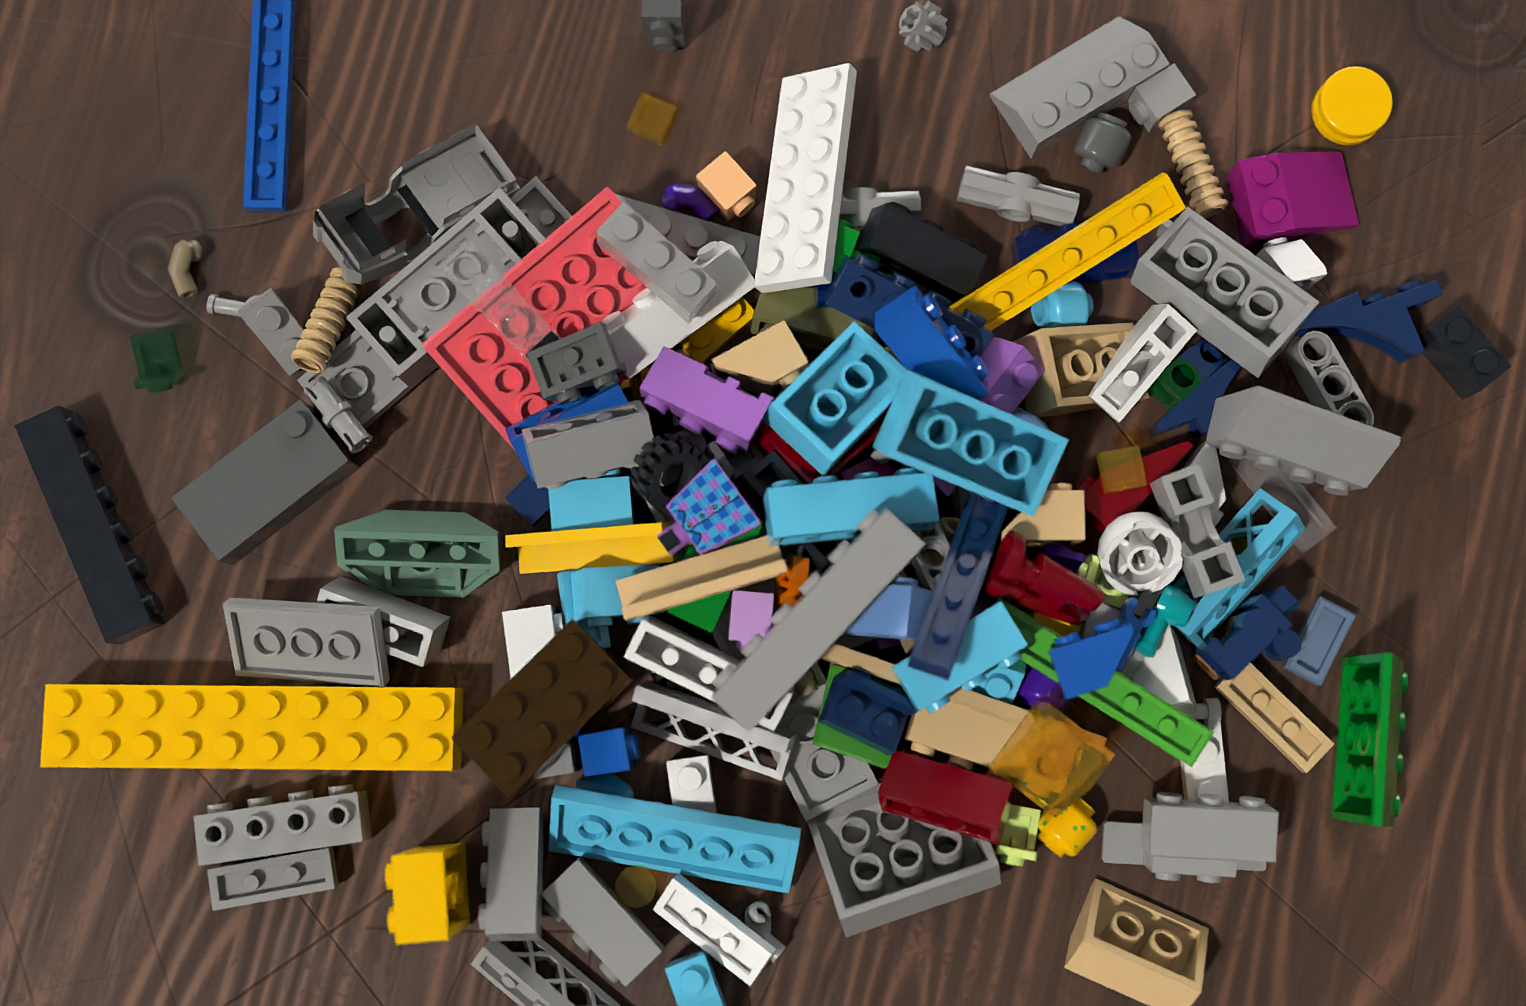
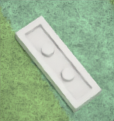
[653,874,777,986]

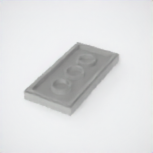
[223,598,390,687]

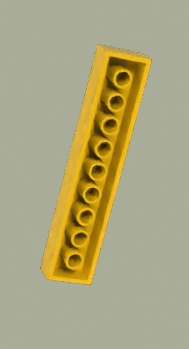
[40,684,464,771]

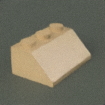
[1064,878,1209,1006]

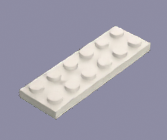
[754,63,857,293]

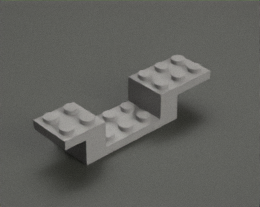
[297,177,572,429]

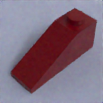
[1075,441,1193,534]

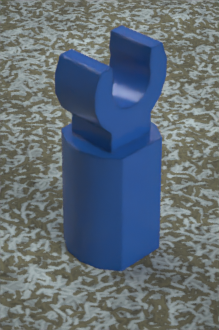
[1116,598,1156,672]

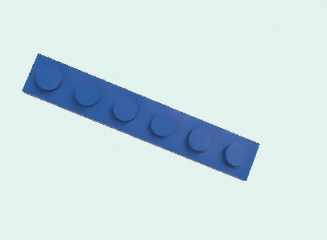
[243,0,296,212]

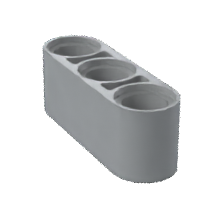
[1286,331,1374,426]

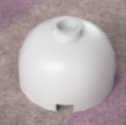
[1097,512,1183,595]

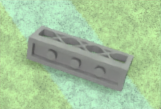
[631,680,798,781]
[471,938,621,1006]

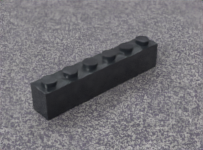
[14,405,165,645]

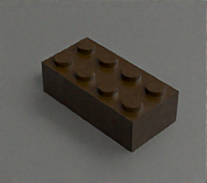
[451,619,634,798]

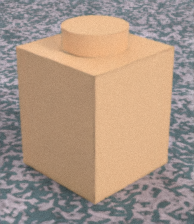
[696,151,757,221]

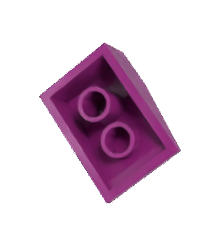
[1227,151,1359,248]

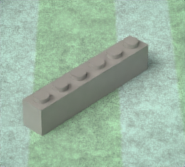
[711,507,925,733]

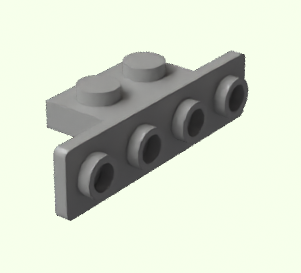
[1101,821,1266,883]

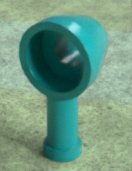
[1135,583,1196,658]

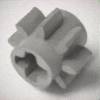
[899,1,947,52]

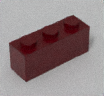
[878,750,1014,845]

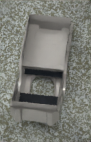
[313,124,520,284]

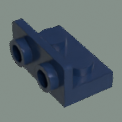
[818,669,918,755]

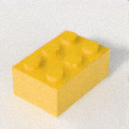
[385,842,471,944]

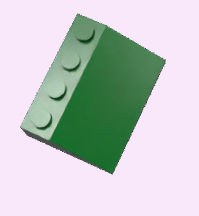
[1331,653,1408,827]

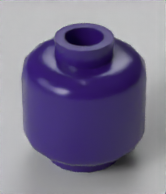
[1016,663,1068,716]

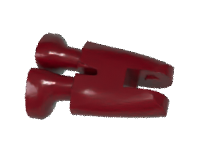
[979,530,1105,626]

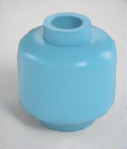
[1031,281,1093,328]

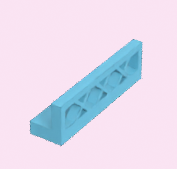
[1153,488,1306,648]

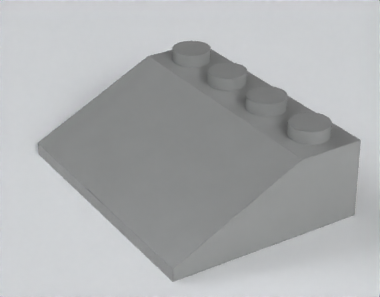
[807,760,1001,937]

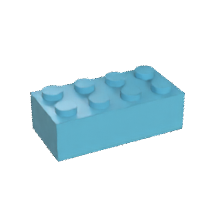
[873,369,1068,517]

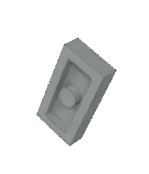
[238,288,304,376]

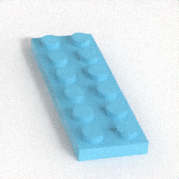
[549,785,801,893]

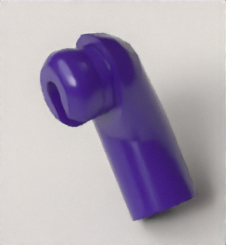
[661,183,720,222]

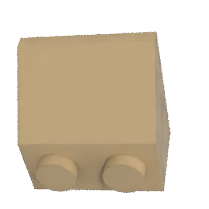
[712,320,809,398]
[994,483,1085,548]

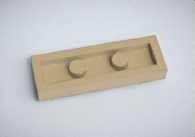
[1213,663,1334,773]

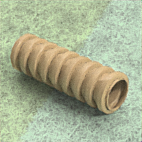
[1158,109,1228,218]
[290,267,365,373]

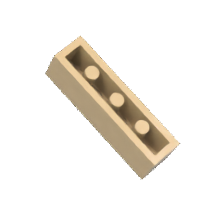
[902,702,1078,797]

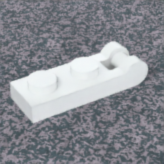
[1180,698,1229,802]

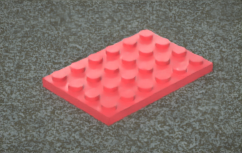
[421,187,647,449]

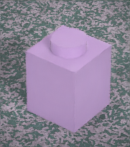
[728,590,774,650]

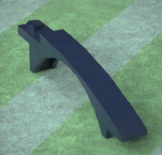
[1148,279,1443,439]

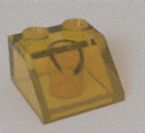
[988,701,1115,818]

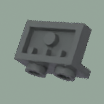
[527,322,628,405]

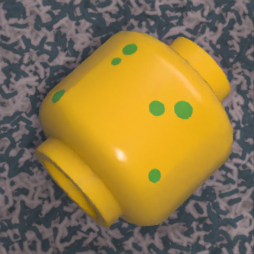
[1037,796,1097,858]

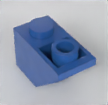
[1047,618,1134,699]
[578,727,642,777]

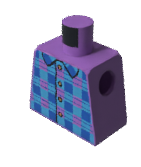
[656,459,761,556]

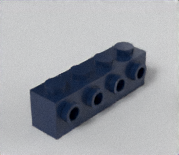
[823,254,993,358]

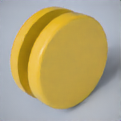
[1312,67,1393,145]

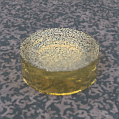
[615,866,657,908]

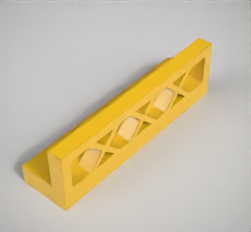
[505,521,678,574]

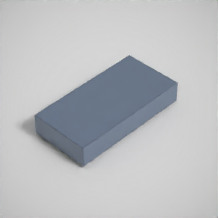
[1281,596,1356,686]

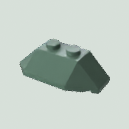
[334,510,501,598]

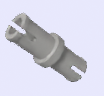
[304,376,373,453]

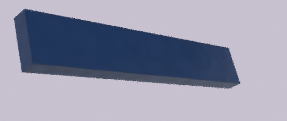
[908,491,1009,681]

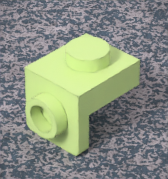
[991,805,1041,866]

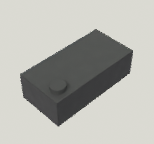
[171,399,360,565]

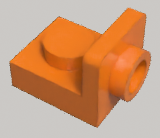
[773,556,812,608]

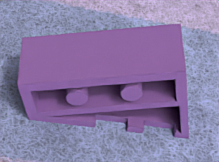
[640,346,773,455]

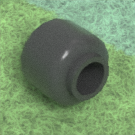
[1073,112,1132,174]

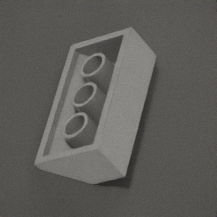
[990,16,1170,159]
[1130,207,1319,378]
[1205,386,1401,495]

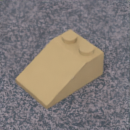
[1013,323,1149,417]

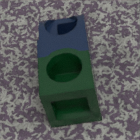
[1148,338,1227,411]

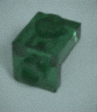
[130,329,184,393]

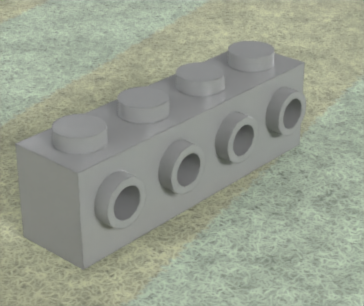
[193,784,372,866]

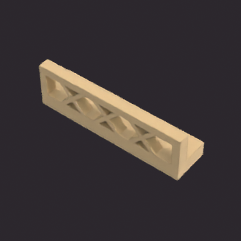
[615,536,787,621]

